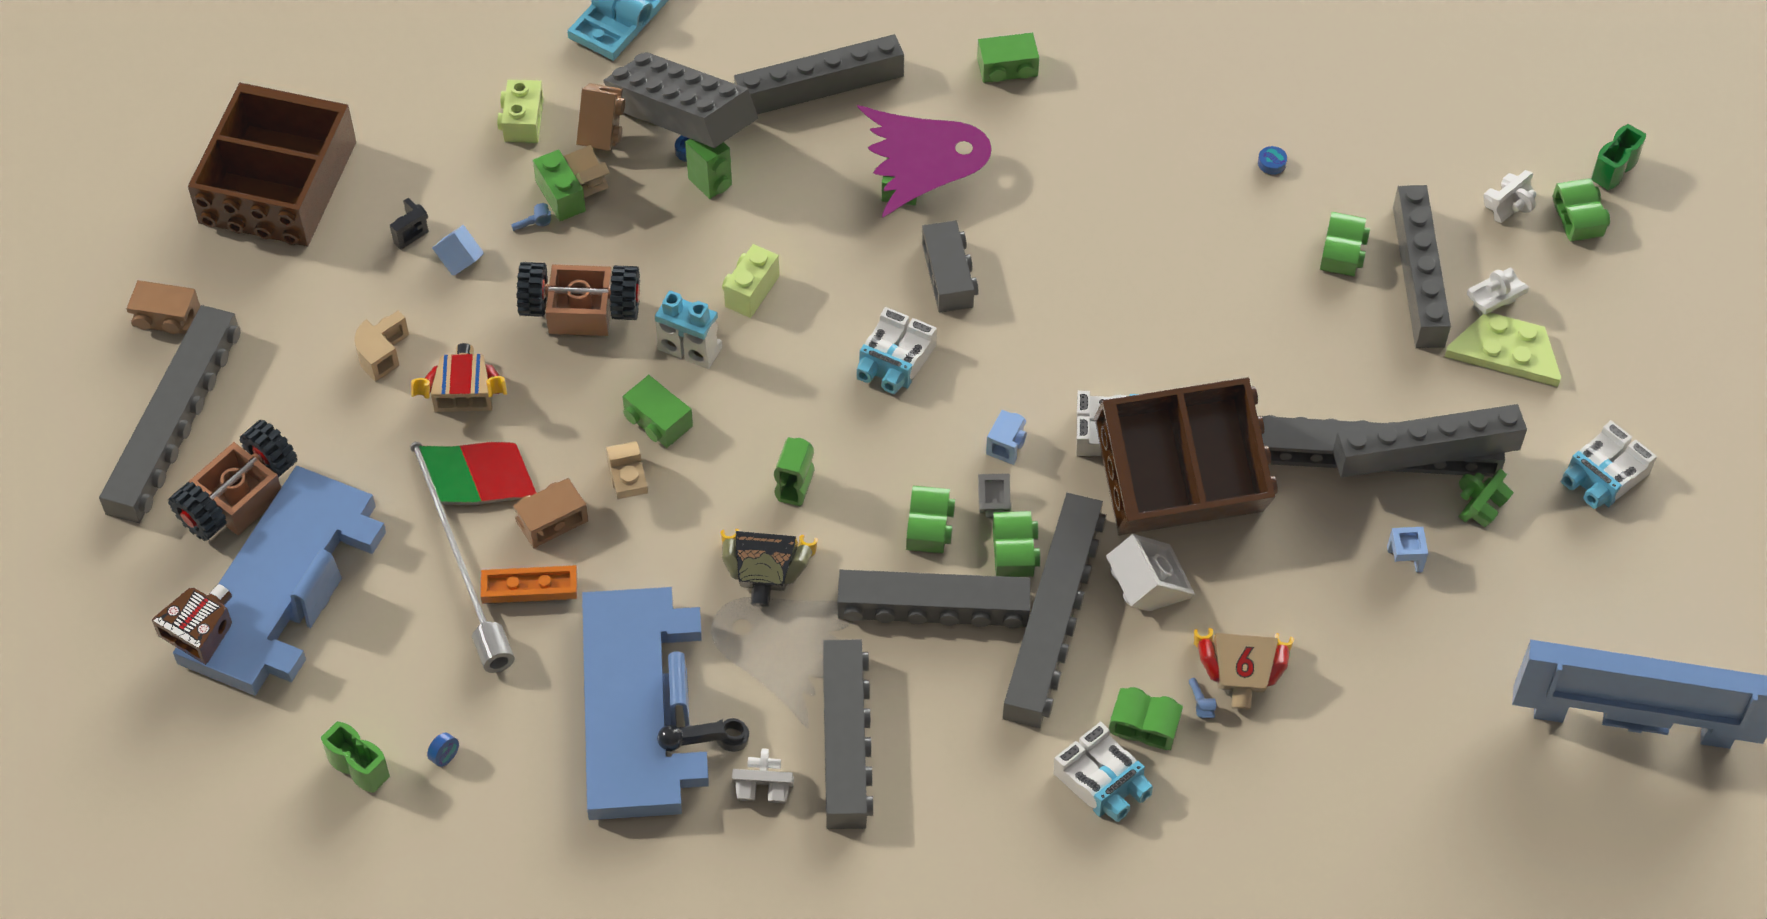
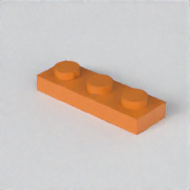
[481,565,577,604]

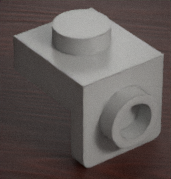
[978,474,1011,518]

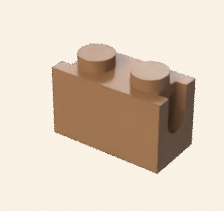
[576,83,626,151]
[126,280,200,334]
[513,478,589,549]

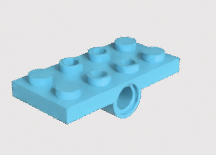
[567,0,668,61]

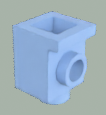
[986,410,1027,465]

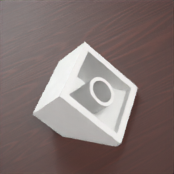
[1106,534,1195,612]

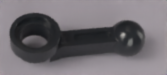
[657,718,749,752]

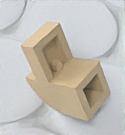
[563,145,610,198]
[354,310,409,382]
[606,441,648,499]

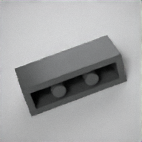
[922,220,979,313]

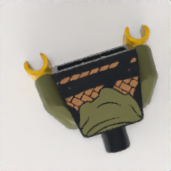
[720,529,818,607]

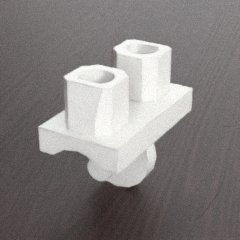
[1483,170,1537,223]
[1467,267,1529,316]
[732,749,794,804]

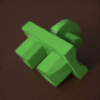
[1458,468,1514,527]

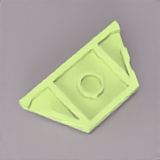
[1444,312,1561,387]

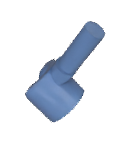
[511,203,551,231]
[1189,678,1216,718]

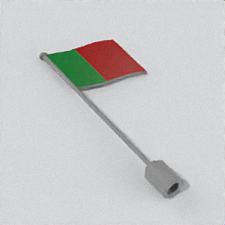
[410,442,536,673]

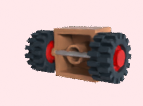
[516,262,640,336]
[168,420,298,541]

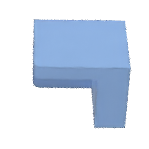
[432,225,484,276]
[1387,527,1428,572]

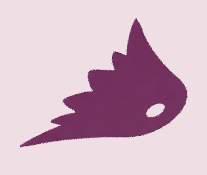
[857,105,992,218]

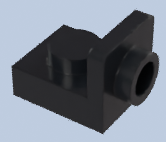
[390,198,429,250]

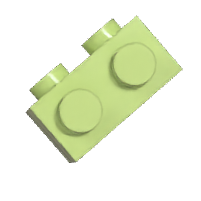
[497,80,544,143]
[722,244,780,318]

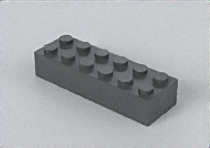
[603,52,758,148]

